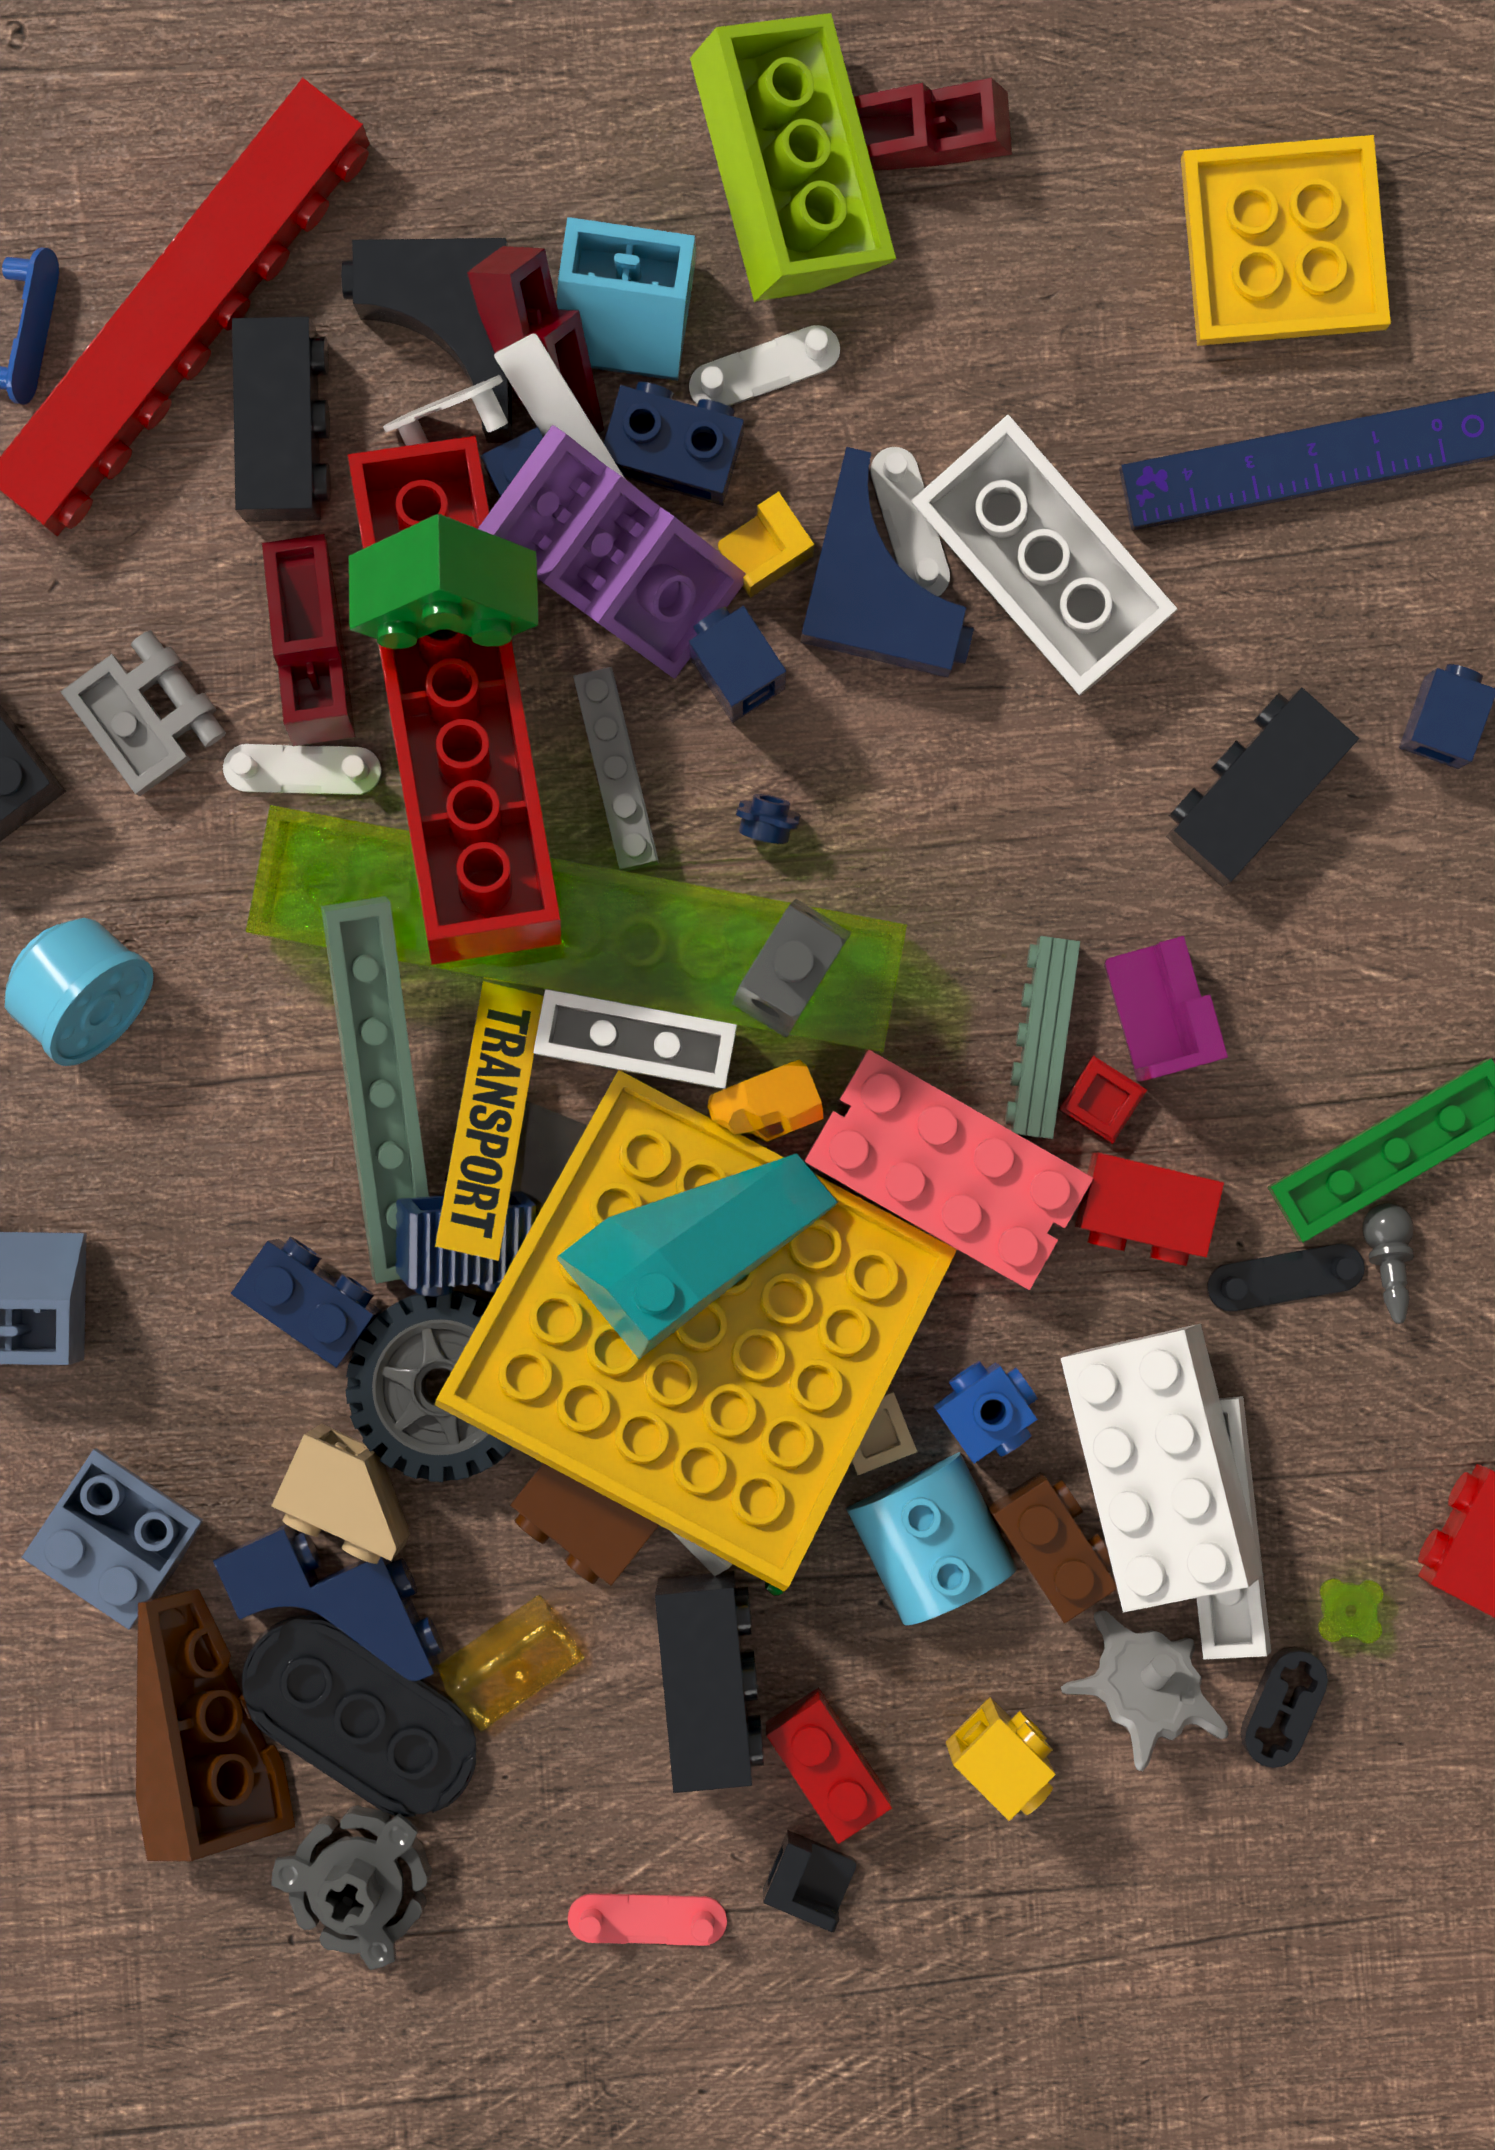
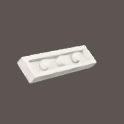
[1197,1396,1271,1660]

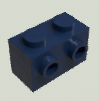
[604,382,744,506]
[230,1237,382,1368]

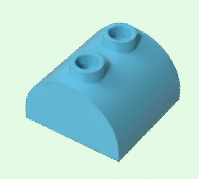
[846,1452,1017,1625]

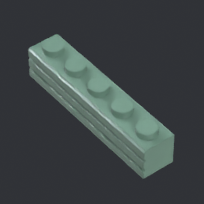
[1005,936,1080,1139]

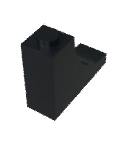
[341,238,513,443]

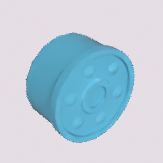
[5,918,154,1066]

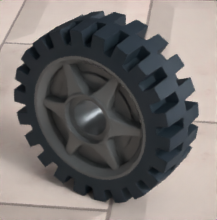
[346,1291,514,1482]

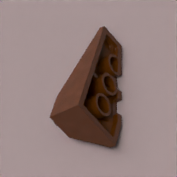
[136,1589,295,1862]

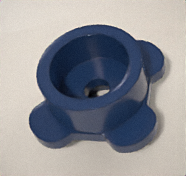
[736,794,801,844]

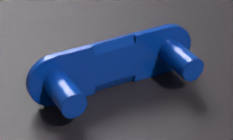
[0,247,59,405]

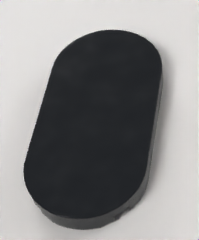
[242,1615,476,1817]

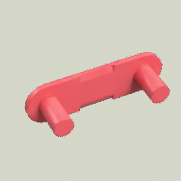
[568,1893,727,1946]

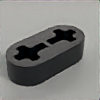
[1240,1646,1328,1768]

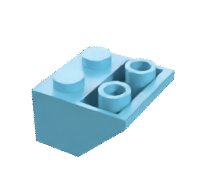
[556,217,697,381]

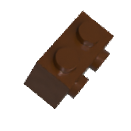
[988,1472,1117,1624]

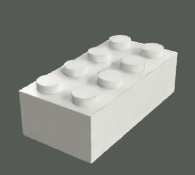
[1061,1323,1263,1612]

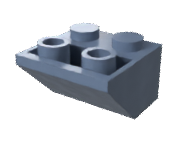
[0,1232,87,1365]
[21,1448,203,1630]

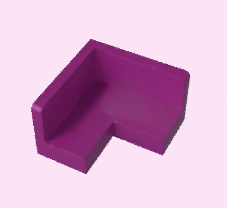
[1104,936,1228,1082]

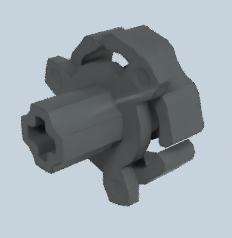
[271,1805,432,1970]

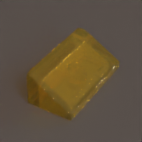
[438,1595,585,1732]

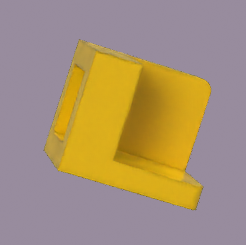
[718,491,814,598]

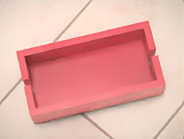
[804,1050,1093,1290]

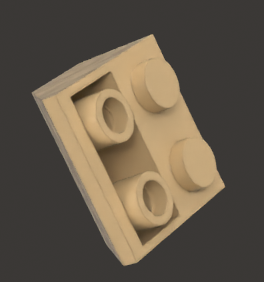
[272,1423,410,1564]

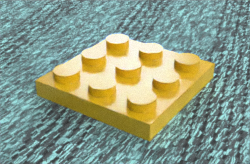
[1181,135,1391,346]

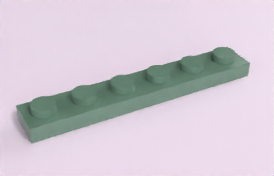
[321,896,429,1284]

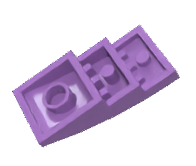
[478,425,746,679]

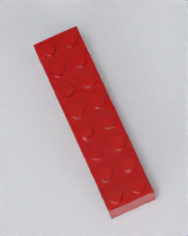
[348,436,561,965]

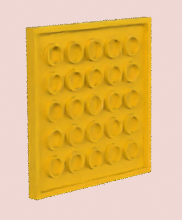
[435,1070,957,1591]

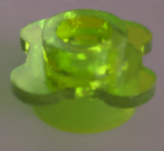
[1318,1578,1384,1644]

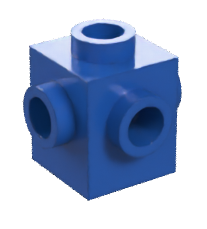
[933,1361,1038,1464]

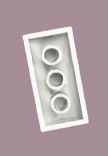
[911,415,1177,696]

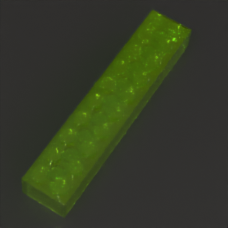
[246,805,907,1055]

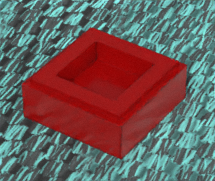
[1058,1056,1147,1144]

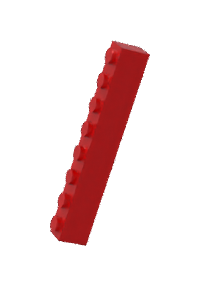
[0,77,370,537]

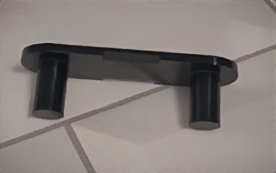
[1207,1244,1365,1312]

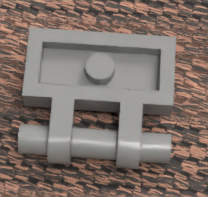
[60,630,226,796]

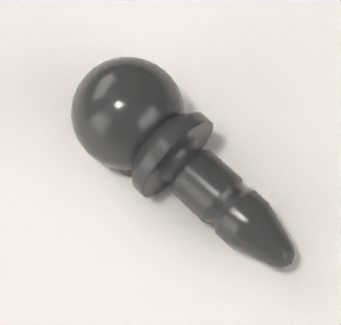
[1362,1203,1414,1324]

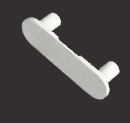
[689,325,840,406]
[383,375,508,446]
[871,447,950,597]
[223,744,382,795]

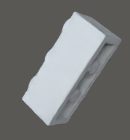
[533,989,737,1089]

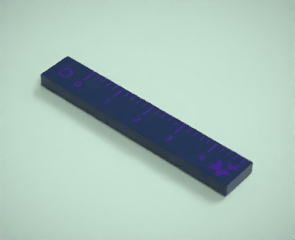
[1119,391,1495,531]

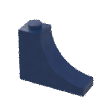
[801,447,974,678]

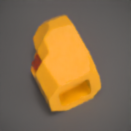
[707,1059,824,1142]

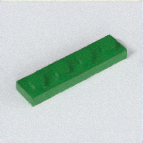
[1267,1058,1495,1243]

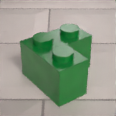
[349,514,539,649]

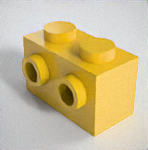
[946,1697,1056,1821]

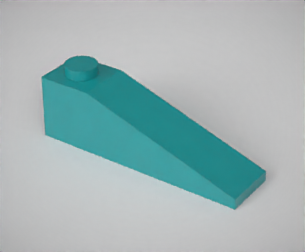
[557,1153,838,1359]

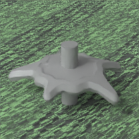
[1061,1611,1229,1771]

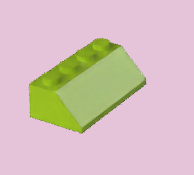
[690,13,896,302]

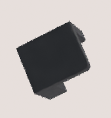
[763,1830,856,1932]

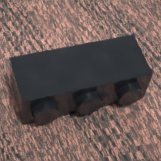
[232,317,331,522]
[1166,687,1360,887]

